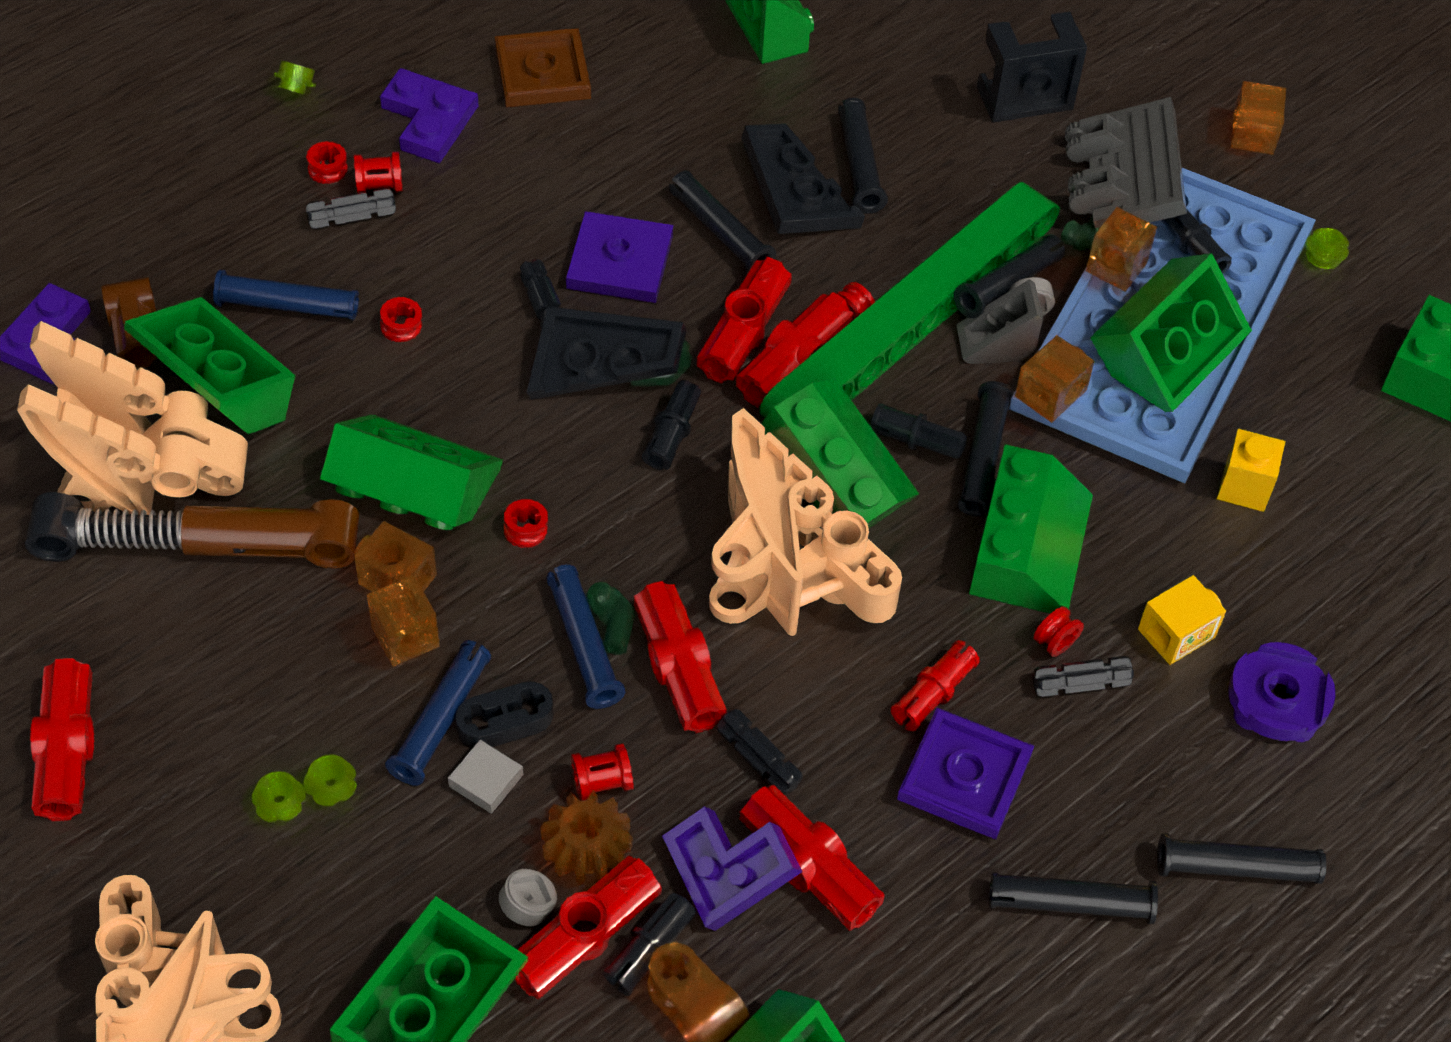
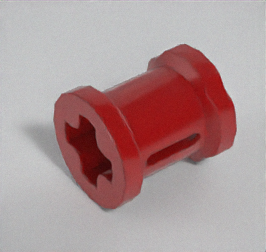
[354,151,403,193]
[571,743,634,801]

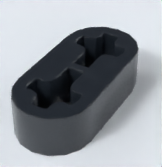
[456,681,554,749]

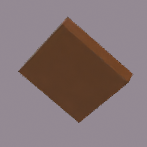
[495,28,591,108]

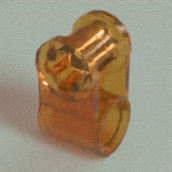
[647,942,749,1042]

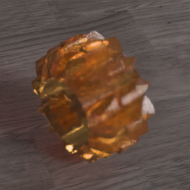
[541,790,633,886]

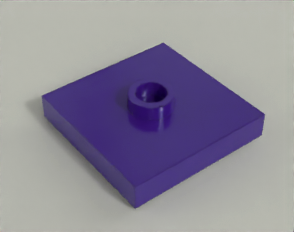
[566,211,673,303]
[897,708,1035,840]

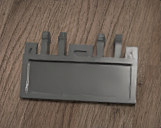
[1065,97,1187,230]

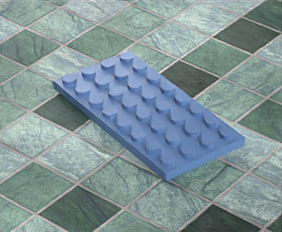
[1009,168,1316,483]

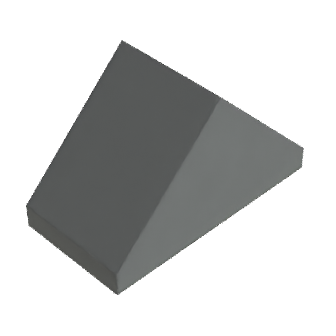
[956,279,1043,364]

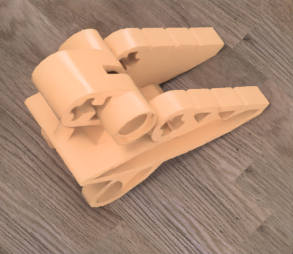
[17,321,248,515]
[709,408,902,636]
[95,875,282,1042]

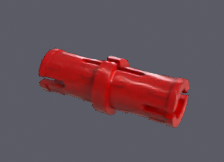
[891,640,980,731]

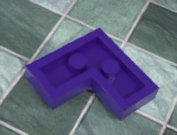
[380,68,479,164]
[0,283,91,386]
[662,806,803,931]

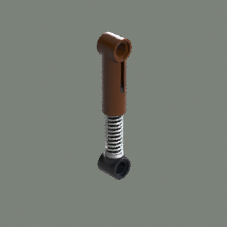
[25,492,359,569]

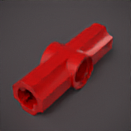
[697,257,792,383]
[736,292,854,408]
[634,581,727,733]
[30,658,94,821]
[739,785,885,931]
[515,855,662,1000]

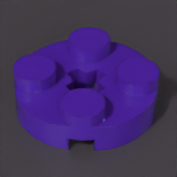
[1228,642,1336,742]

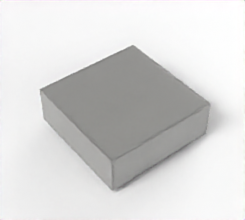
[448,740,523,814]

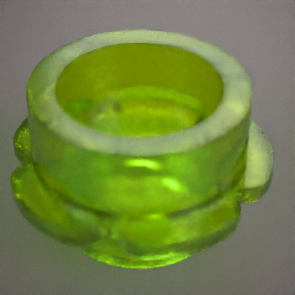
[274,60,316,94]
[1305,228,1349,269]
[304,755,357,806]
[252,771,306,823]

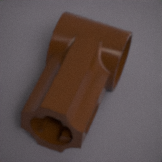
[101,277,157,369]

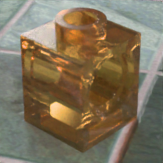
[1231,81,1286,155]
[1086,207,1157,292]
[1015,335,1095,423]
[354,521,437,611]
[367,575,440,667]

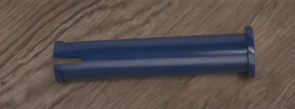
[213,270,359,320]
[546,565,626,709]
[385,640,491,786]

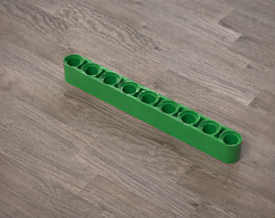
[759,182,1060,418]

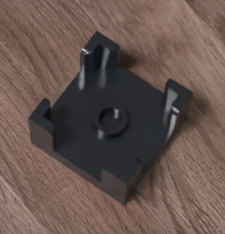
[977,11,1087,123]

